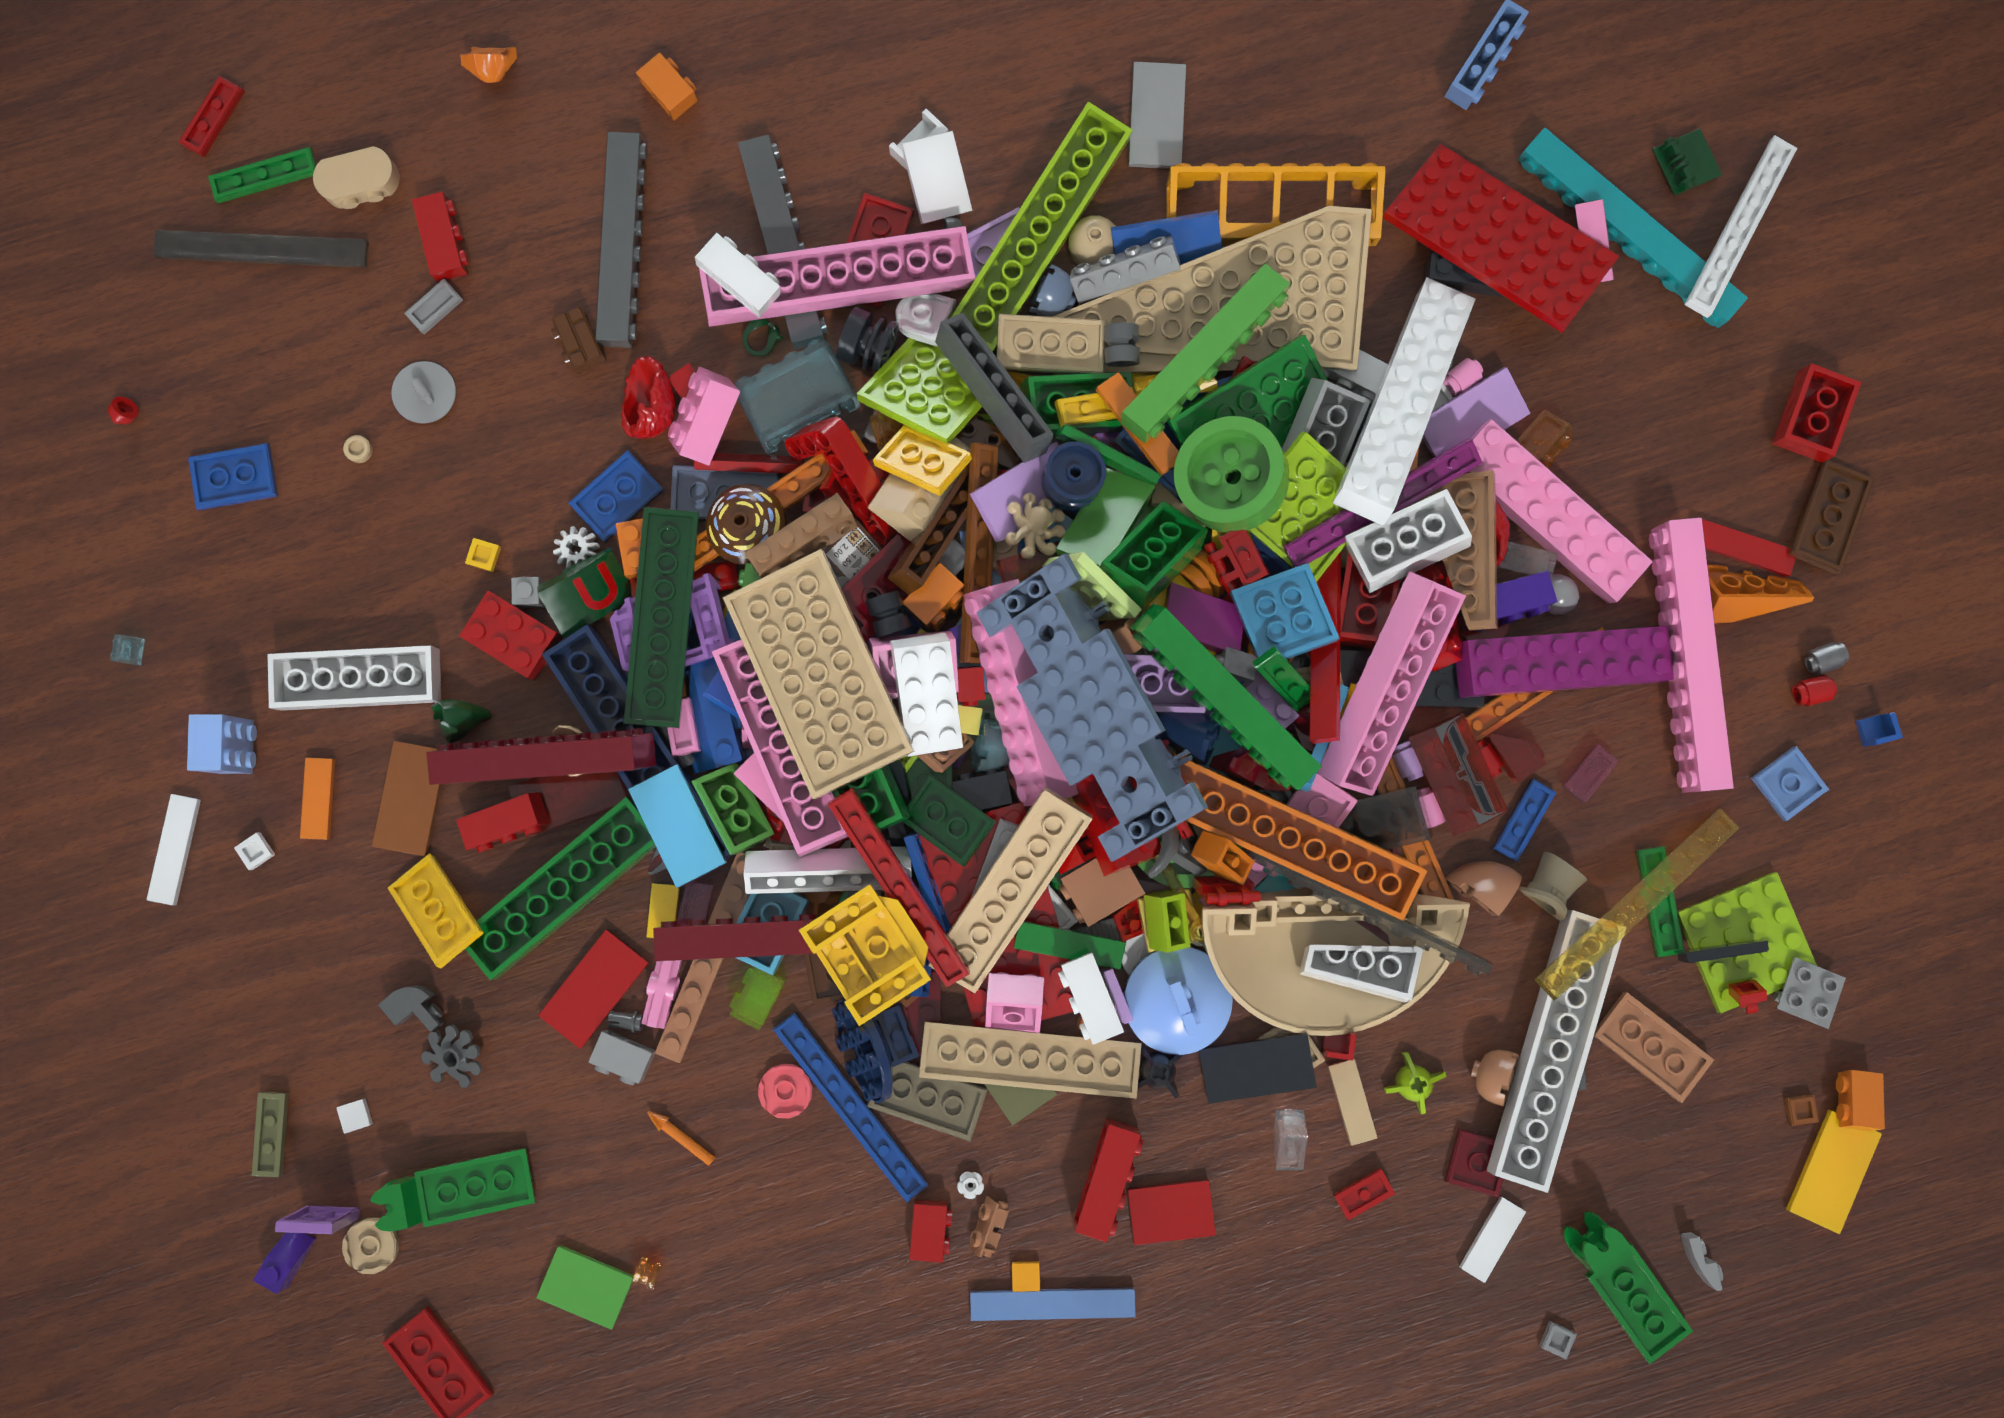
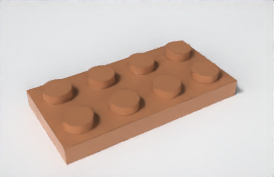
[1594,992,1714,1103]

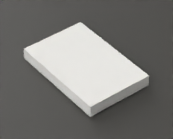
[901,131,972,224]

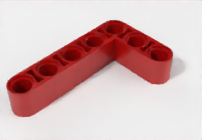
[785,417,898,545]

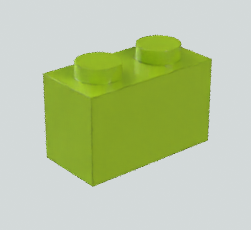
[1144,890,1190,953]

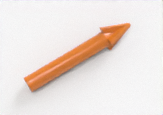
[647,1111,715,1166]

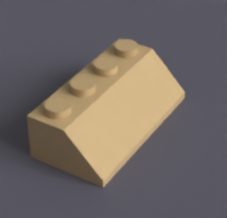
[867,437,970,541]

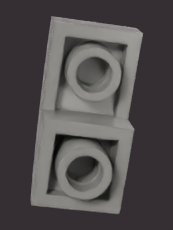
[1680,1232,1723,1291]

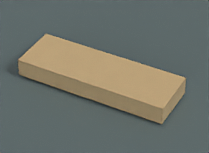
[1327,1058,1377,1146]

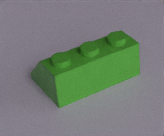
[692,762,774,855]

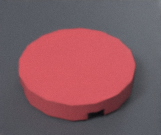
[758,1063,813,1119]

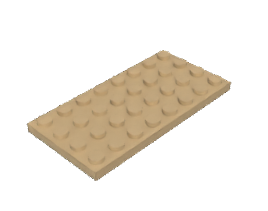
[723,549,915,799]

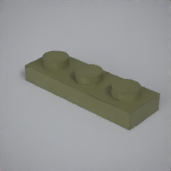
[252,1092,289,1177]

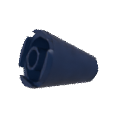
[1156,711,1221,765]

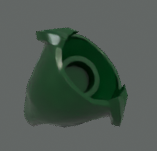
[431,699,492,743]

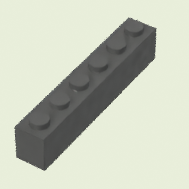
[935,313,1054,463]

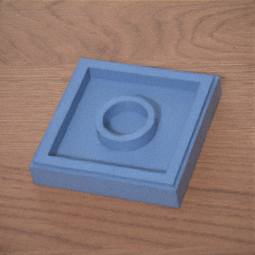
[1751,746,1829,821]

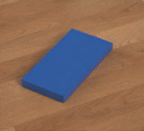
[1111,210,1222,265]

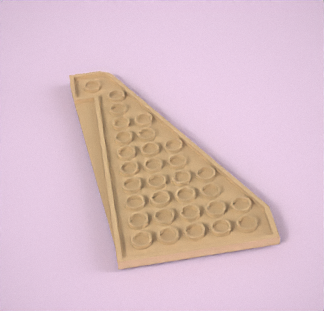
[1034,206,1372,374]

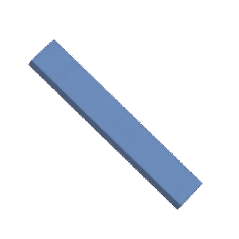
[970,1287,1135,1321]

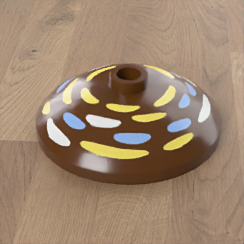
[706,484,786,565]

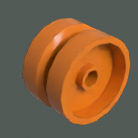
[1180,549,1226,599]

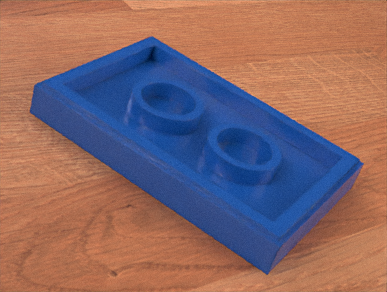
[188,443,278,510]
[568,450,664,543]

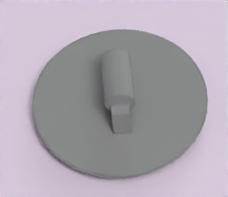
[391,361,456,423]

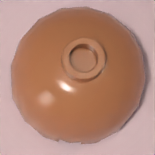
[1471,1049,1519,1107]

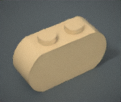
[313,146,400,209]

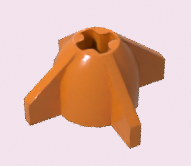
[460,47,517,83]

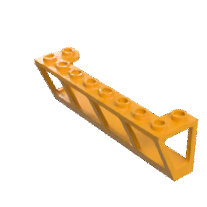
[1166,163,1385,246]

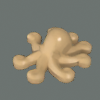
[1005,493,1066,559]

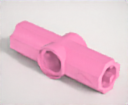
[641,960,682,1029]

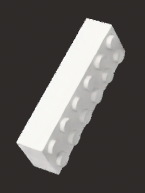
[268,646,441,710]

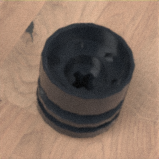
[836,306,899,374]

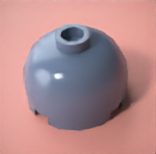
[1028,264,1076,317]

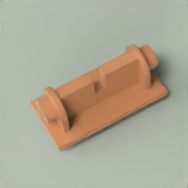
[969,1196,1009,1257]

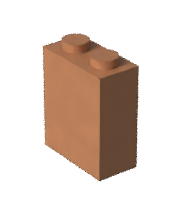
[1058,858,1145,927]

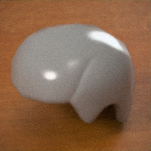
[1547,574,1579,615]

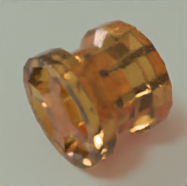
[632,1257,663,1291]

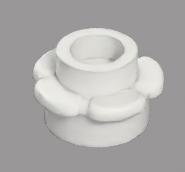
[957,1172,984,1199]

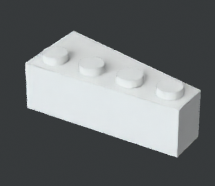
[1299,945,1424,1003]

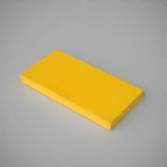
[388,853,484,968]
[1786,1110,1882,1234]

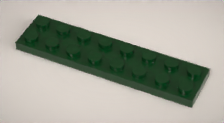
[624,507,699,729]

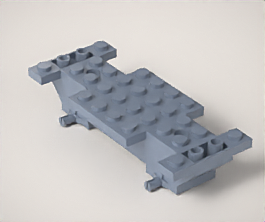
[976,554,1208,862]

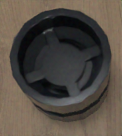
[865,590,911,638]

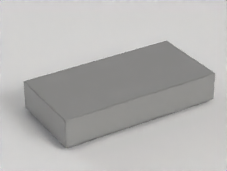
[404,279,463,335]

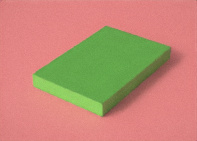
[536,1245,635,1330]

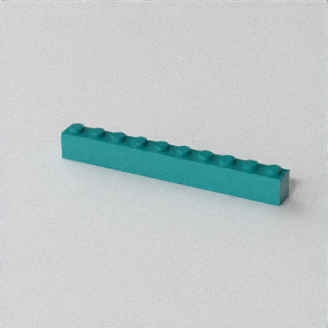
[1518,128,1748,328]

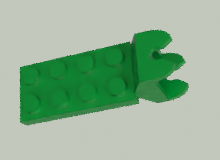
[371,1147,536,1232]
[1563,1211,1693,1364]

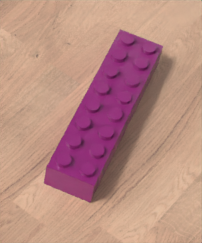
[1456,626,1674,698]

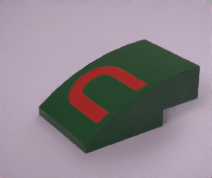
[537,548,632,638]

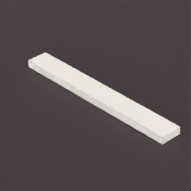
[1685,135,1797,318]

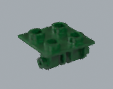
[1652,128,1722,196]

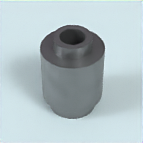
[1804,642,1849,676]

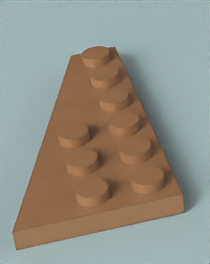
[1419,470,1497,630]

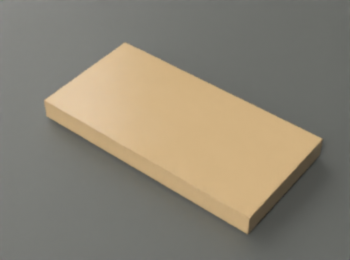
[997,314,1106,374]

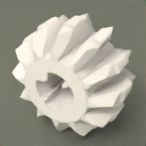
[553,526,600,568]

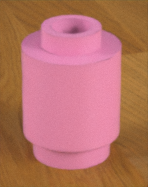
[1443,358,1483,396]
[1411,786,1447,829]

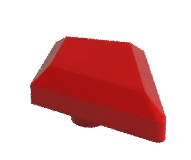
[1112,893,1146,941]

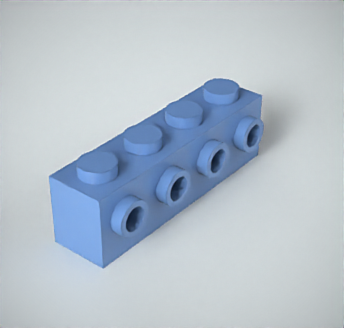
[1444,0,1529,110]

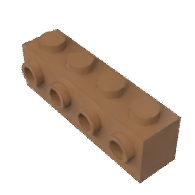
[745,493,858,578]

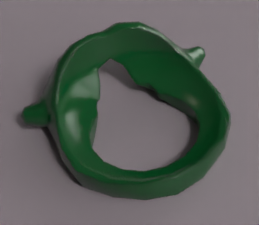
[742,318,784,356]

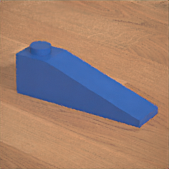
[689,657,747,774]

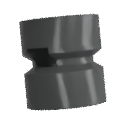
[1104,322,1140,367]

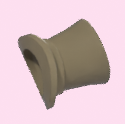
[1518,852,1587,920]

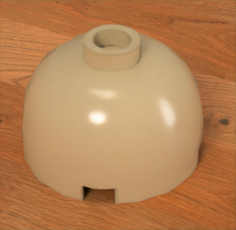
[1068,215,1116,265]

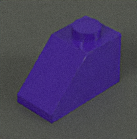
[253,1232,316,1294]

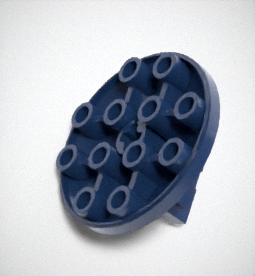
[832,997,919,1103]

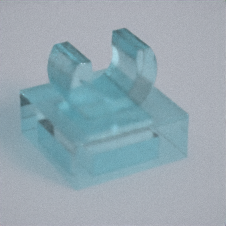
[110,634,145,665]

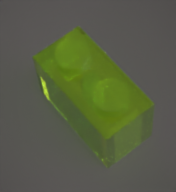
[729,967,787,1030]

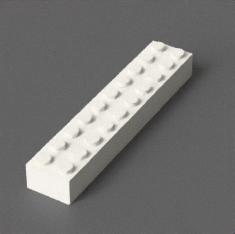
[1333,277,1475,525]
[1486,910,1625,1193]

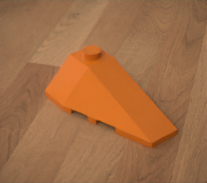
[1707,565,1814,624]

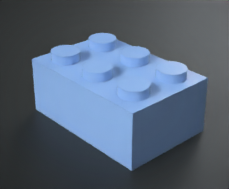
[187,715,257,774]

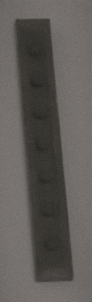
[153,230,369,268]

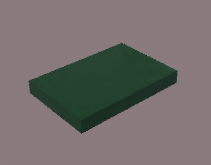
[902,774,997,867]

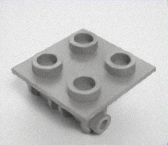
[1773,957,1846,1029]

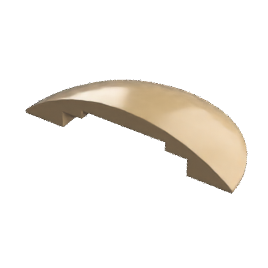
[1202,888,1470,1036]

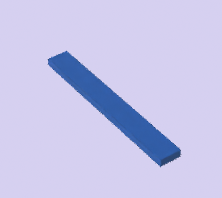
[773,1012,928,1203]

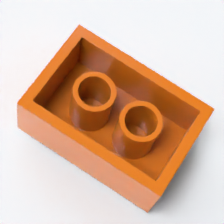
[903,563,964,633]

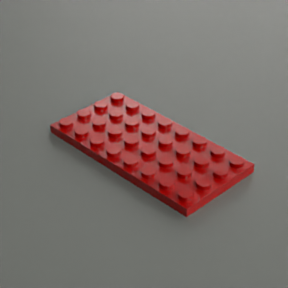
[1383,144,1619,333]
[920,801,1073,1028]

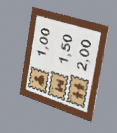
[824,519,882,579]

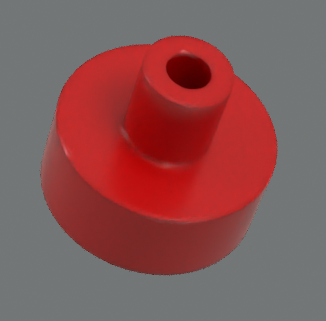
[107,396,139,424]

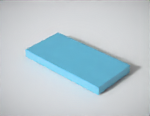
[628,765,727,888]

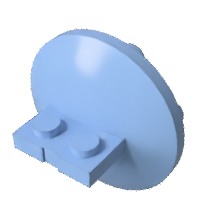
[1124,947,1233,1055]

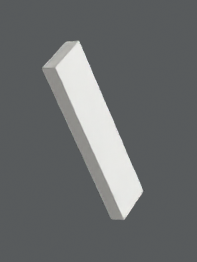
[147,794,201,905]

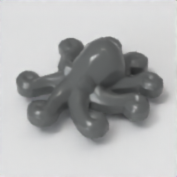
[421,1024,482,1088]

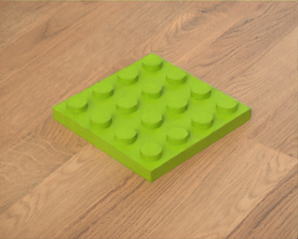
[857,338,982,443]
[1248,431,1346,582]
[1677,872,1817,1013]

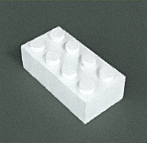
[1345,489,1472,593]
[890,633,963,756]

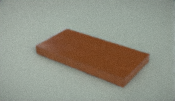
[372,741,442,856]

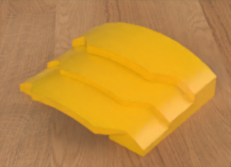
[799,884,931,1026]

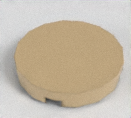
[342,1218,399,1274]

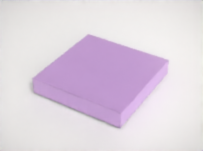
[1100,967,1134,1024]

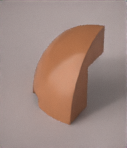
[1445,861,1522,916]

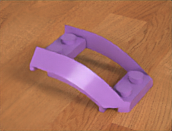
[610,573,735,671]

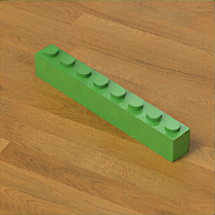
[1120,263,1290,443]

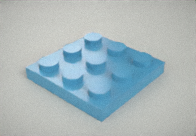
[1230,563,1339,659]

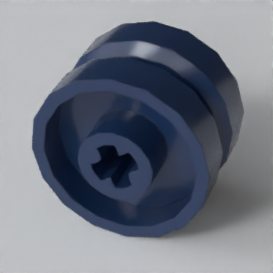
[1041,442,1106,511]

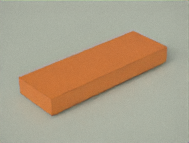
[300,758,335,840]

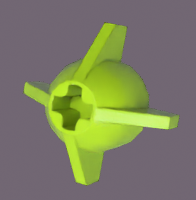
[1384,1051,1447,1114]

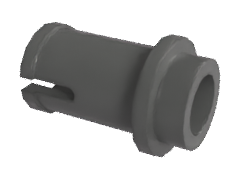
[608,1010,644,1033]

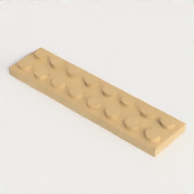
[928,787,1093,993]
[919,1022,1142,1099]

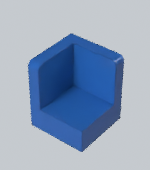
[1855,712,1903,747]

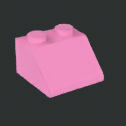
[985,972,1044,1033]

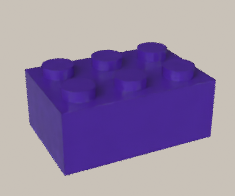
[1460,571,1558,633]

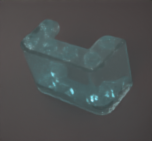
[735,339,861,455]

